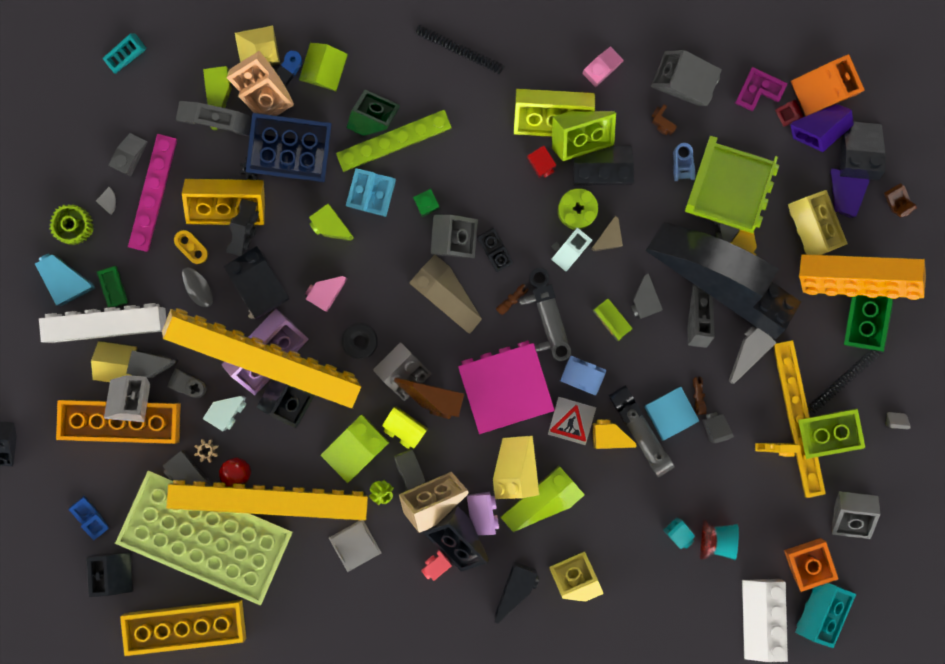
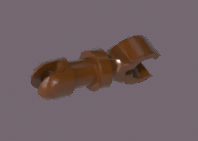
[496,284,529,315]
[693,376,707,415]

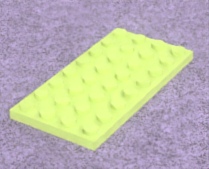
[115,471,293,605]

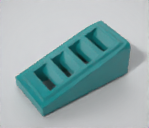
[102,33,147,74]

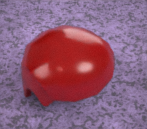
[219,458,251,487]

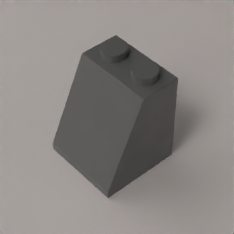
[651,50,722,106]

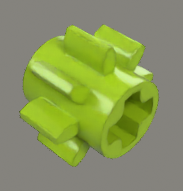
[369,480,394,505]

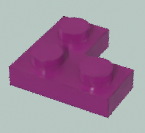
[735,67,788,111]

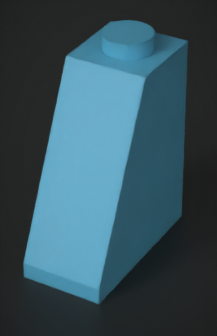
[35,254,95,306]

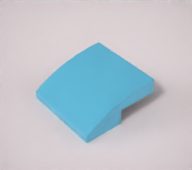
[346,168,396,217]
[644,387,699,441]

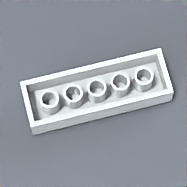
[39,303,166,343]

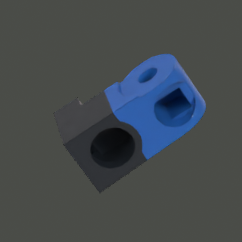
[275,51,302,87]

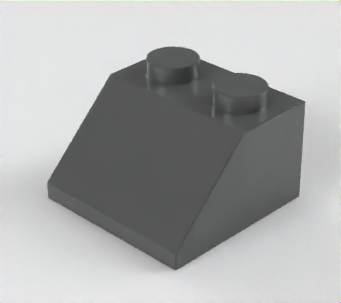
[431,215,478,258]
[126,350,178,378]
[831,491,881,539]

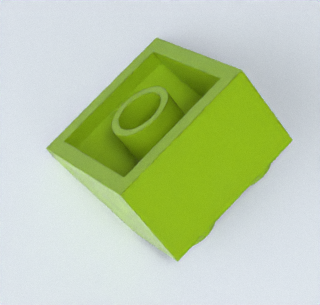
[309,204,355,241]

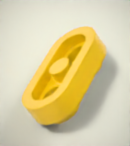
[174,230,208,264]

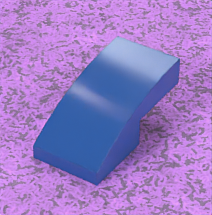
[68,495,109,541]

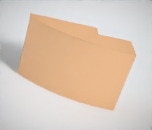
[227,51,294,116]

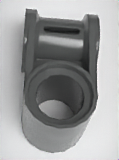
[167,368,207,398]

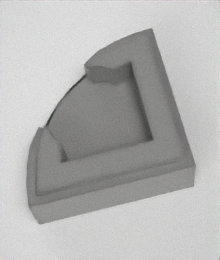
[96,187,116,215]

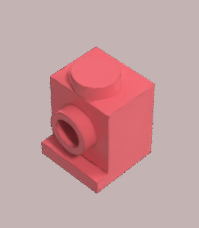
[421,550,452,581]

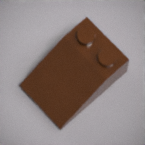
[394,378,464,419]

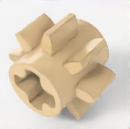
[194,439,219,463]

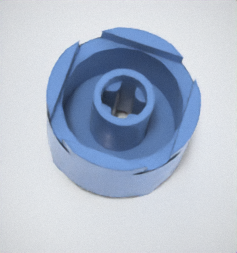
[560,356,606,395]

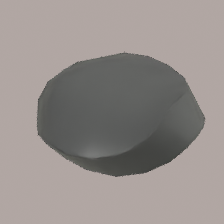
[182,267,213,307]

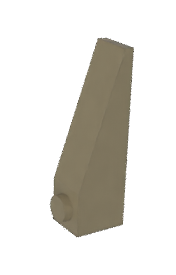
[409,255,482,334]

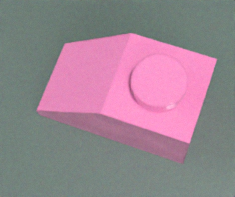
[582,46,624,88]
[305,276,347,312]

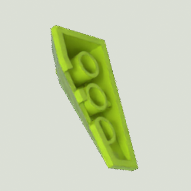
[500,465,585,532]

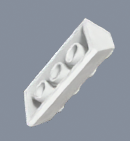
[742,579,788,662]

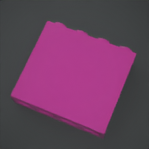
[458,340,555,434]

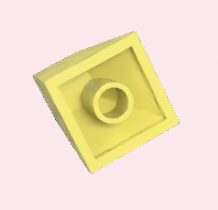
[235,26,280,66]
[549,552,603,602]

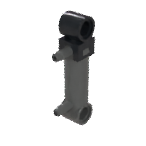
[519,268,571,361]
[608,385,675,478]

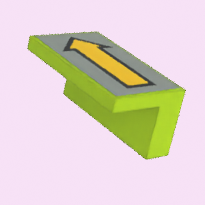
[593,299,633,341]

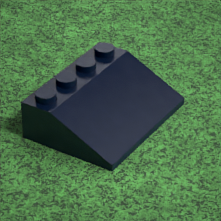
[246,113,332,182]

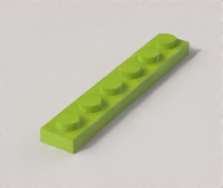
[336,110,452,172]

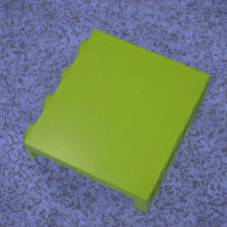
[685,136,779,233]

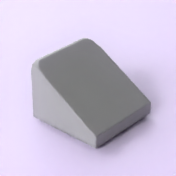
[886,412,910,429]

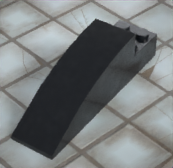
[645,222,801,340]

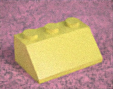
[788,190,848,255]

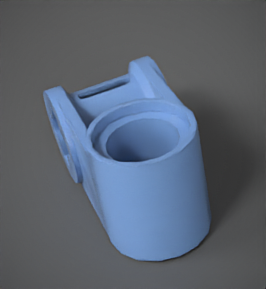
[673,143,695,181]

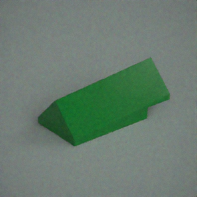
[844,295,894,352]

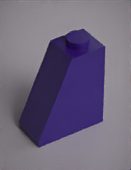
[790,104,854,152]

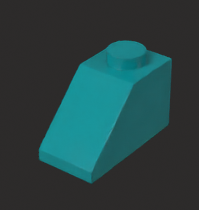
[663,517,695,549]

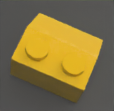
[592,419,636,449]

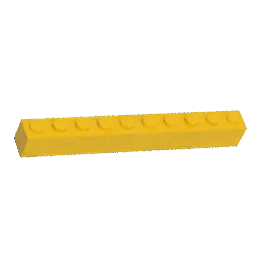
[166,480,368,520]

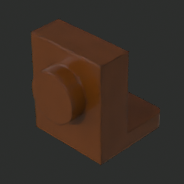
[651,104,677,136]
[884,183,917,218]

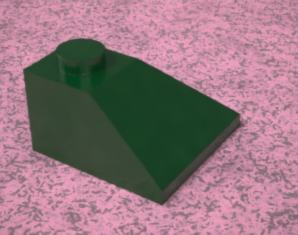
[346,90,400,136]

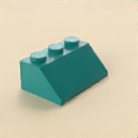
[795,582,856,648]

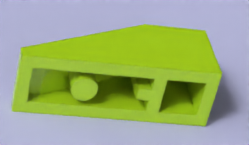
[203,66,232,130]

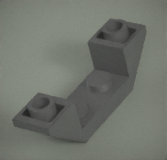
[176,101,252,137]

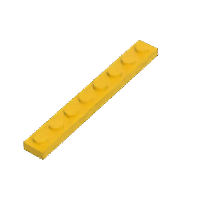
[773,340,826,498]

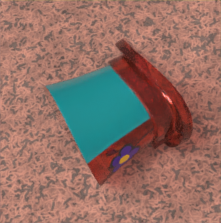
[700,520,739,560]

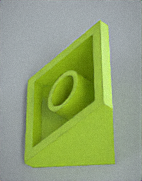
[299,43,348,91]

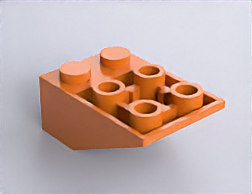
[790,54,864,117]

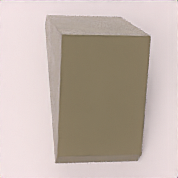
[591,216,623,251]

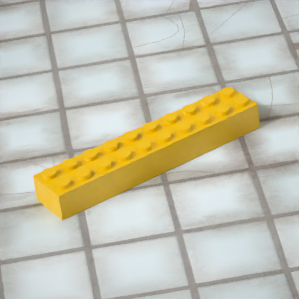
[162,308,361,408]

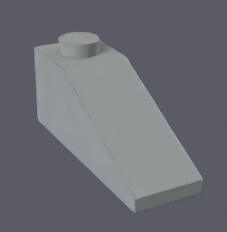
[729,326,776,384]

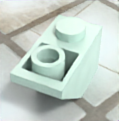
[551,228,592,271]
[203,396,246,431]

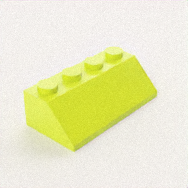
[514,89,595,137]

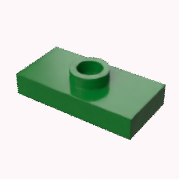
[97,266,128,308]

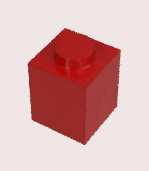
[527,146,556,178]

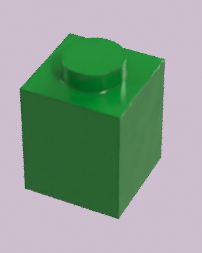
[413,189,440,217]

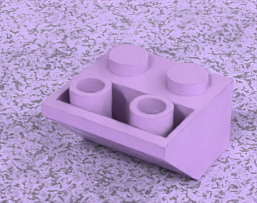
[467,492,499,535]

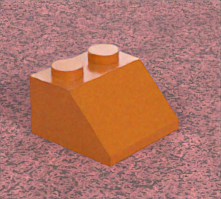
[784,538,838,592]

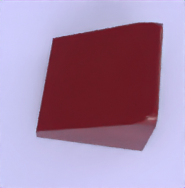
[775,100,804,127]

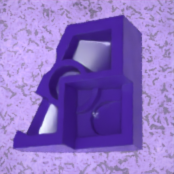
[830,168,870,218]

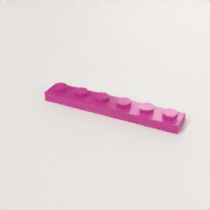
[128,134,178,252]

